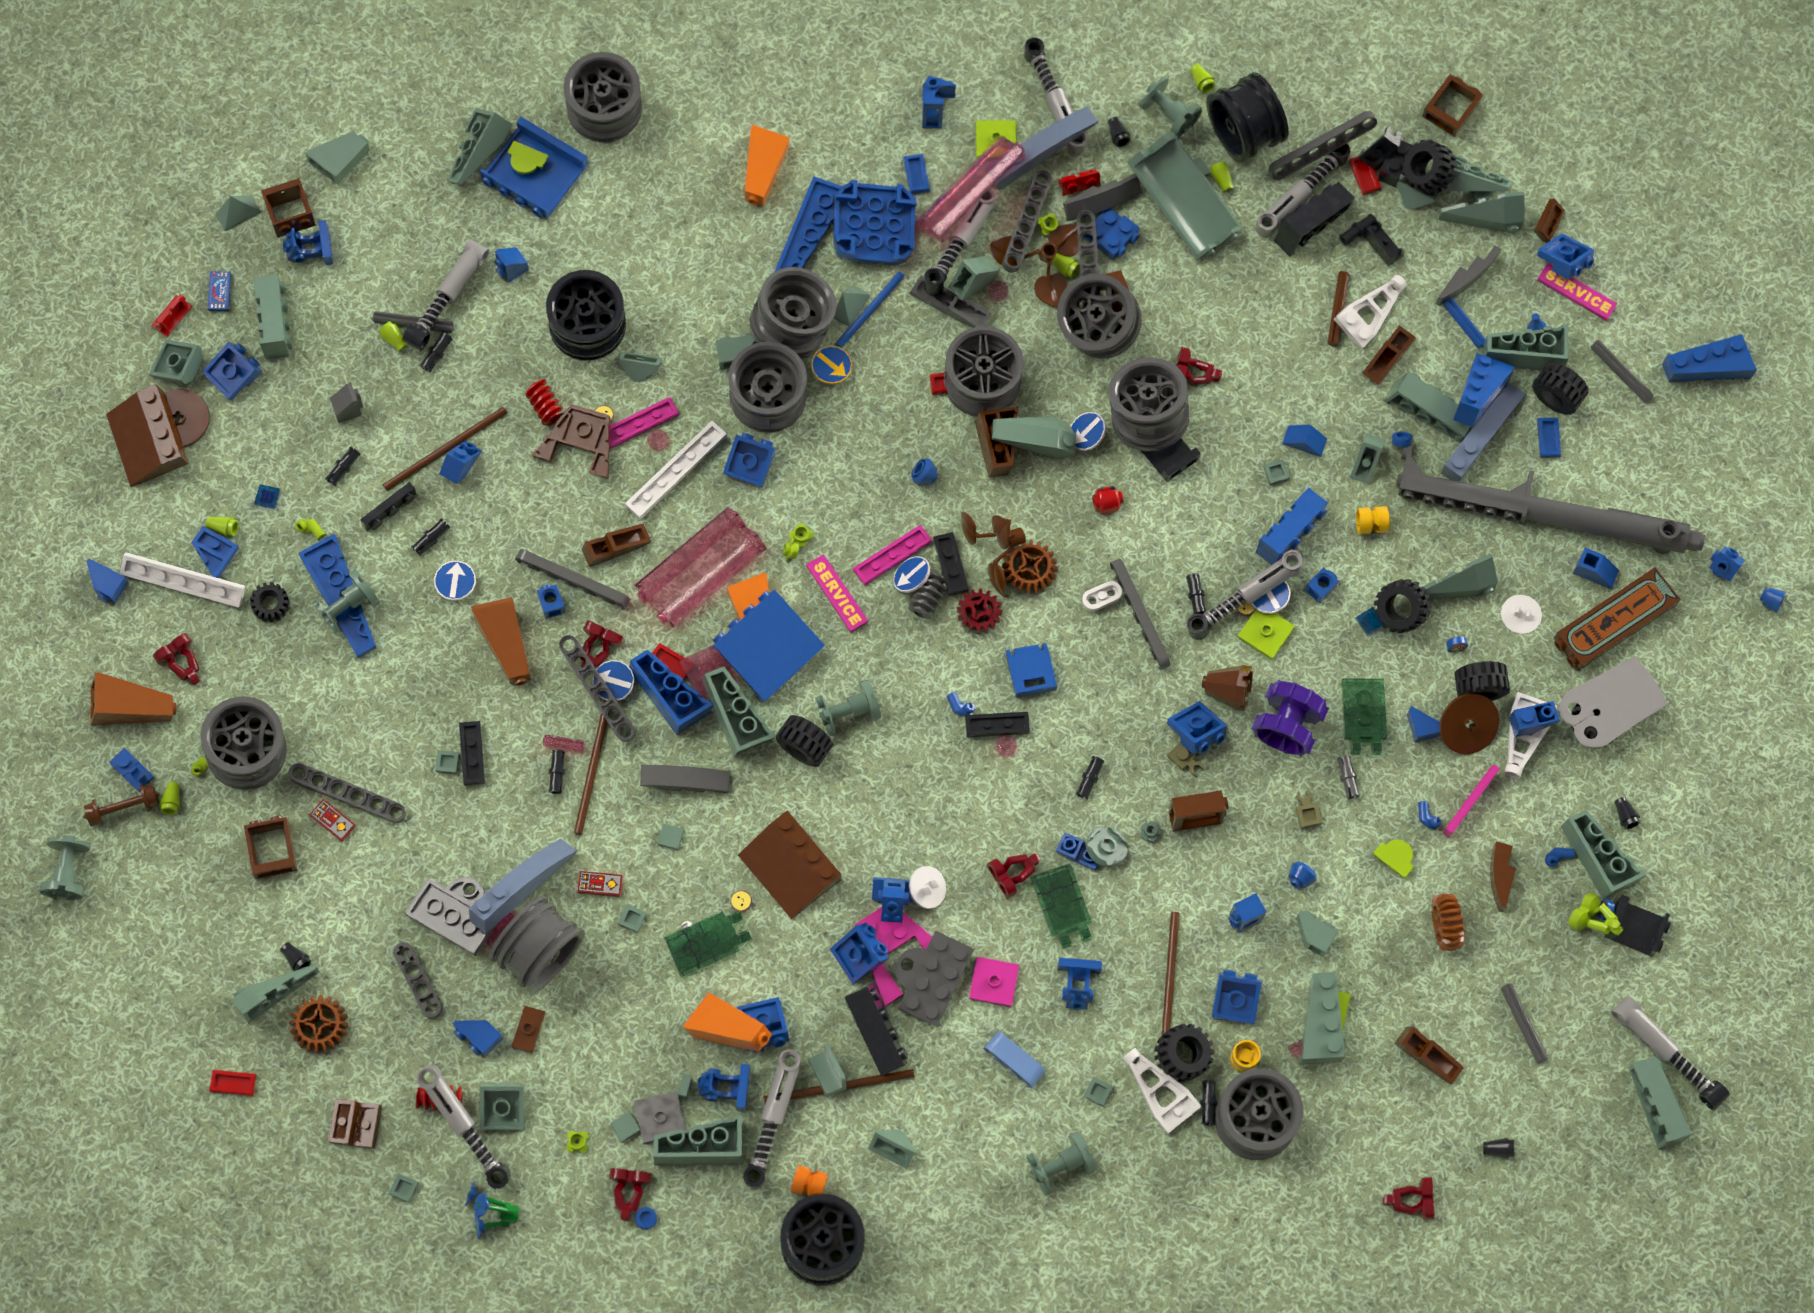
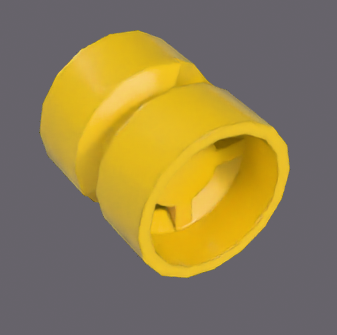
[1356,506,1389,535]
[1230,1040,1261,1073]

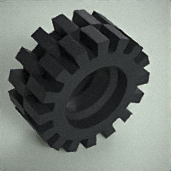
[250,582,290,622]

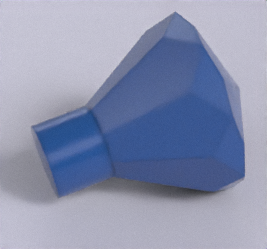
[1527,313,1547,331]

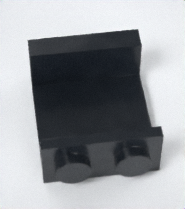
[1141,438,1201,482]
[1604,894,1671,957]

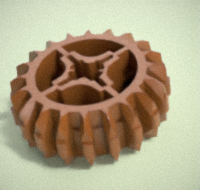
[1002,539,1058,595]
[1431,893,1464,951]
[289,995,349,1054]

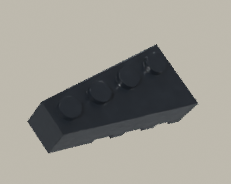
[1274,181,1355,257]
[844,982,908,1076]

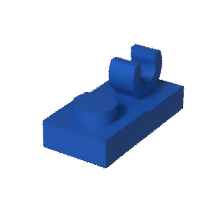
[109,748,155,792]

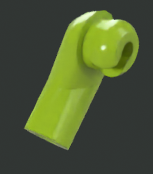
[295,519,326,540]
[191,757,209,776]

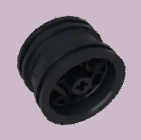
[1206,72,1289,163]
[546,270,626,361]
[780,1194,865,1286]

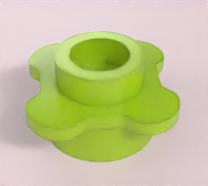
[1037,213,1059,236]
[789,523,814,547]
[783,538,799,561]
[566,1131,589,1153]

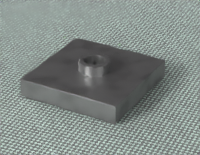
[634,1091,685,1144]

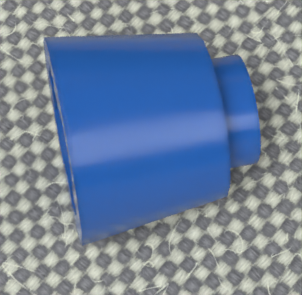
[1760,588,1786,613]

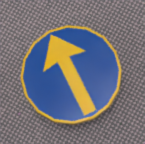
[811,346,852,385]

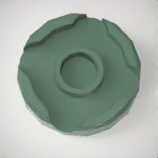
[1086,826,1128,867]

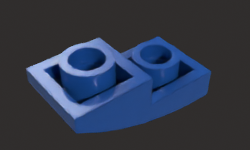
[1056,832,1099,871]

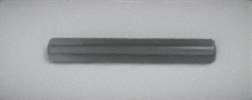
[373,311,454,333]
[1591,340,1653,403]
[1501,983,1548,1064]

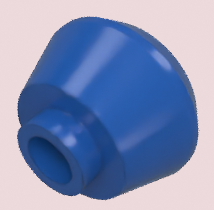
[911,458,938,485]
[1288,861,1316,889]

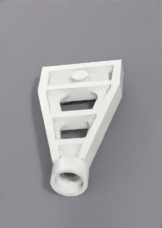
[1334,275,1407,349]
[1504,692,1557,779]
[1122,1048,1202,1134]

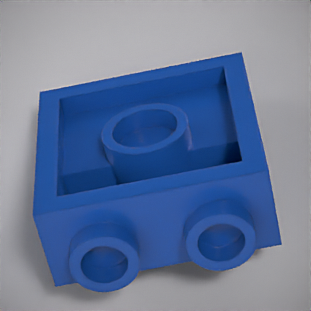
[1084,208,1140,260]
[1537,233,1595,279]
[202,342,262,400]
[723,432,777,487]
[1167,701,1227,755]
[830,923,889,984]
[1211,969,1262,1024]
[737,997,789,1053]

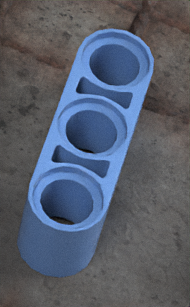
[984,1031,1046,1088]

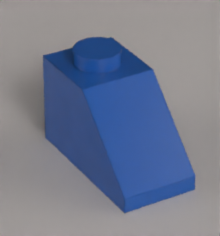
[87,558,128,604]

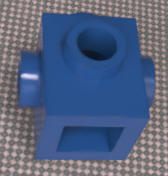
[1709,546,1745,582]

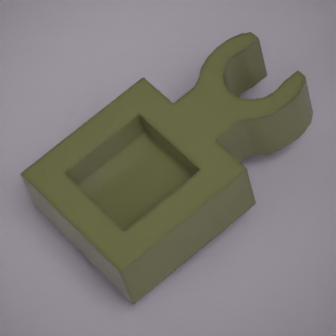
[1167,743,1204,777]
[1296,790,1322,829]

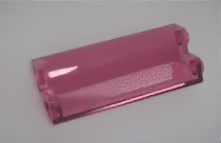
[915,136,1025,243]
[634,507,767,628]

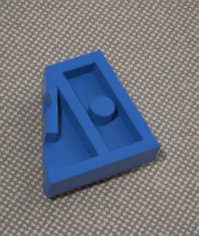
[191,526,239,578]

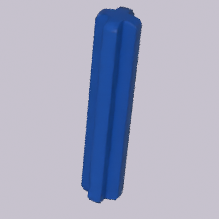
[1443,298,1486,349]

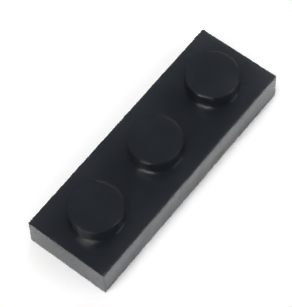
[360,482,416,532]
[933,532,969,596]
[965,712,1030,738]
[459,721,485,786]

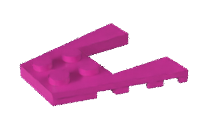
[855,907,932,1007]

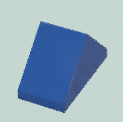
[1282,424,1327,457]
[1407,706,1440,742]

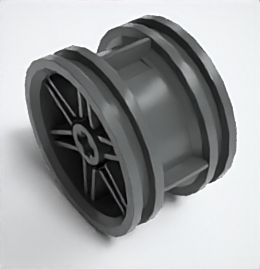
[749,267,837,359]
[944,326,1024,417]
[728,341,807,433]

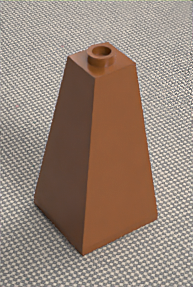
[471,597,531,686]
[90,672,177,725]

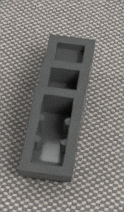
[1063,173,1142,222]
[1436,245,1502,306]
[909,276,992,328]
[640,765,730,793]

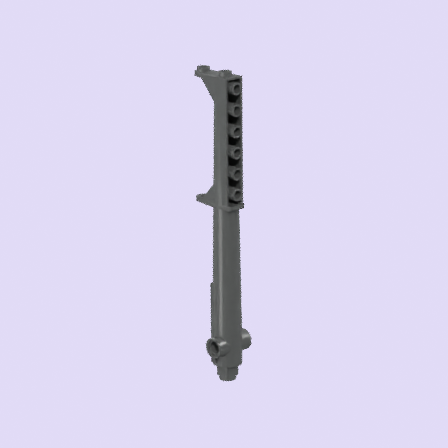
[1396,446,1705,554]

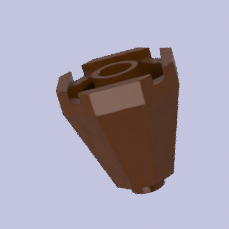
[1202,665,1253,711]

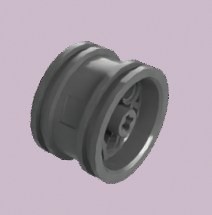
[564,52,642,142]
[1057,273,1142,359]
[1109,357,1189,451]
[200,696,287,790]
[489,896,585,994]
[1215,1068,1303,1160]

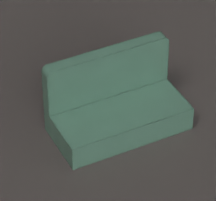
[808,1043,846,1098]

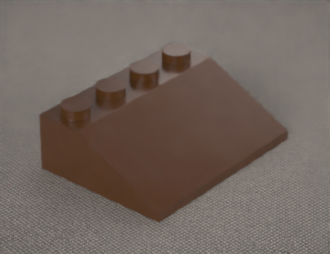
[106,384,188,487]
[738,810,841,920]

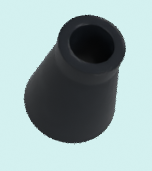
[1108,117,1131,147]
[1614,797,1640,830]
[280,942,311,971]
[1483,1137,1514,1159]

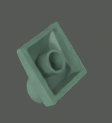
[149,339,203,387]
[480,1083,525,1130]

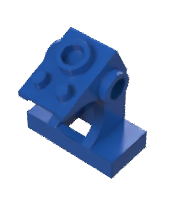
[922,75,956,129]
[283,220,333,265]
[872,877,914,923]
[1057,957,1102,1010]
[697,1064,750,1111]

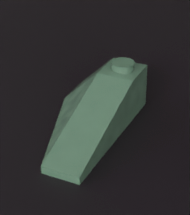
[1431,154,1514,191]
[1438,191,1525,233]
[992,416,1076,460]
[1423,554,1498,600]
[231,964,320,1024]

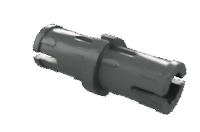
[1337,755,1360,799]

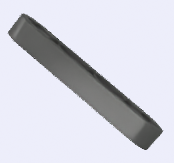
[393,942,442,1019]

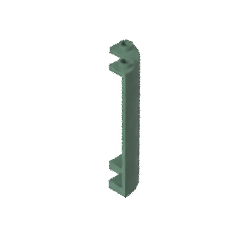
[1127,131,1243,260]

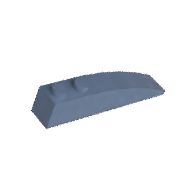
[985,106,1099,190]
[1441,383,1526,481]
[469,839,576,934]

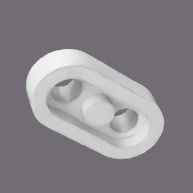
[1082,581,1122,612]

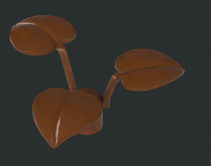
[990,224,1079,308]
[961,511,1026,598]

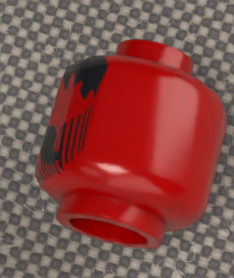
[1092,486,1124,515]

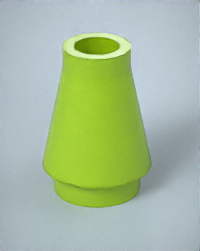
[1190,63,1215,93]
[1210,161,1234,193]
[1052,253,1080,278]
[378,321,408,352]
[206,516,239,537]
[159,782,181,815]

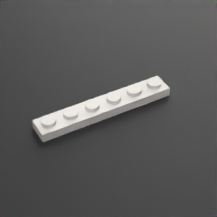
[625,421,727,519]
[120,553,245,607]

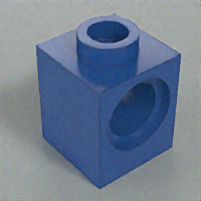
[1305,567,1339,604]
[537,584,565,619]

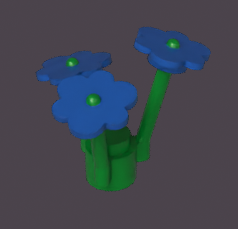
[465,1182,519,1240]

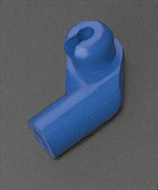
[946,692,975,716]
[1418,801,1441,829]
[1545,847,1574,867]

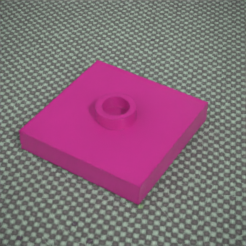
[969,957,1019,1007]

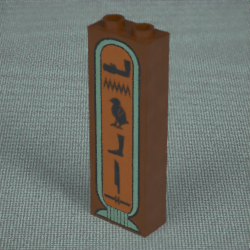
[1553,567,1681,671]

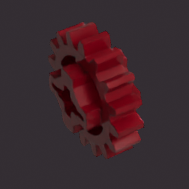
[957,588,1002,634]

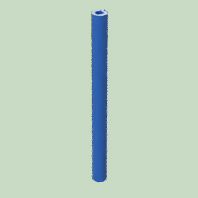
[835,271,905,349]

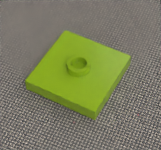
[976,120,1016,159]
[1237,610,1295,660]

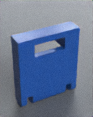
[1005,643,1057,698]

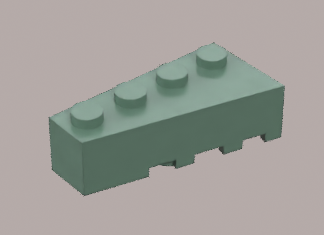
[254,274,293,359]
[1483,324,1569,370]
[1384,372,1470,441]
[701,666,775,756]
[1561,810,1646,899]
[1298,972,1345,1065]
[1628,1056,1692,1150]
[653,1114,742,1165]

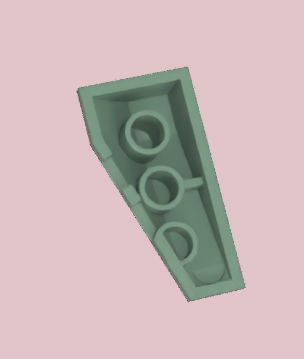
[448,108,513,185]

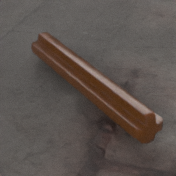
[1327,271,1350,346]

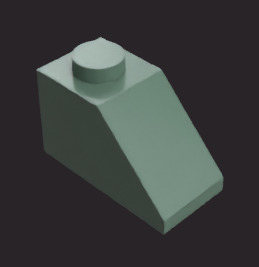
[1350,433,1385,484]

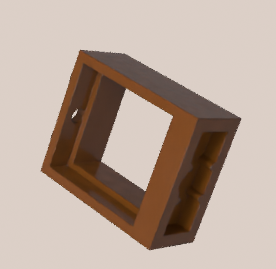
[1422,74,1483,137]
[261,178,316,238]
[1168,790,1229,832]
[244,816,298,879]

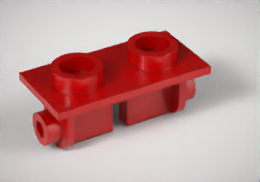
[1058,169,1101,196]
[151,294,193,337]

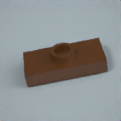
[1534,199,1565,243]
[511,1005,546,1054]

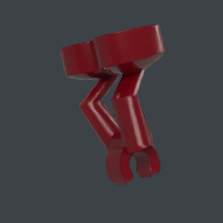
[1176,346,1222,385]
[580,620,624,668]
[153,633,200,685]
[987,853,1040,899]
[609,1168,653,1221]
[1383,1177,1435,1220]

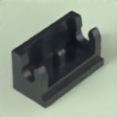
[1358,126,1402,169]
[1364,221,1404,266]

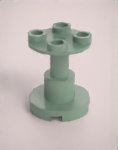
[1138,76,1202,139]
[312,569,380,634]
[815,680,881,737]
[40,835,91,900]
[1026,1132,1097,1196]

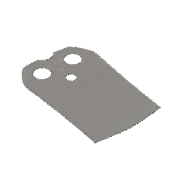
[1558,656,1668,747]

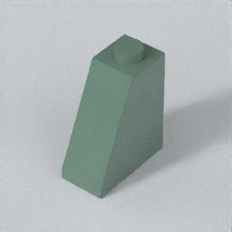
[305,131,370,184]
[948,256,1000,300]

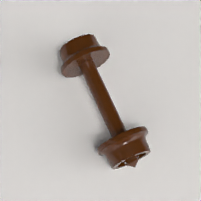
[83,784,160,827]

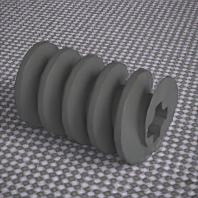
[908,572,946,619]

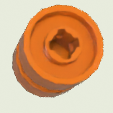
[790,1165,828,1196]

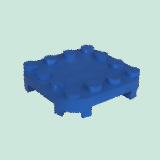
[833,180,917,265]

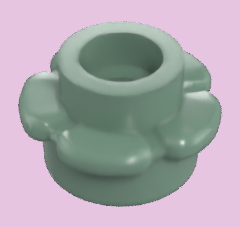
[1140,821,1161,842]

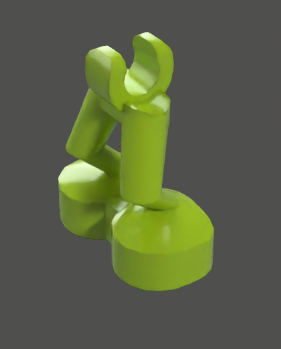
[1569,892,1623,935]

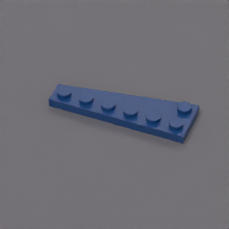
[774,176,842,272]
[298,534,376,658]

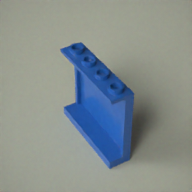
[480,116,588,219]
[710,589,825,703]

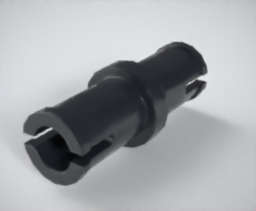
[1339,214,1377,246]
[420,332,453,372]
[325,446,361,487]
[411,518,450,556]
[1186,573,1206,615]
[548,750,565,794]
[1076,756,1105,800]
[1200,1080,1217,1126]

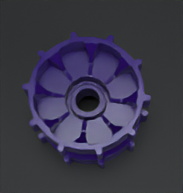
[1251,680,1329,757]

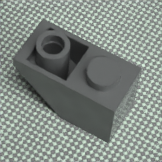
[330,382,364,423]

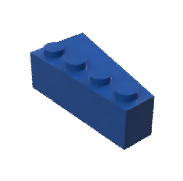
[1662,334,1757,382]
[1453,353,1515,427]
[1255,487,1328,565]
[629,650,713,735]

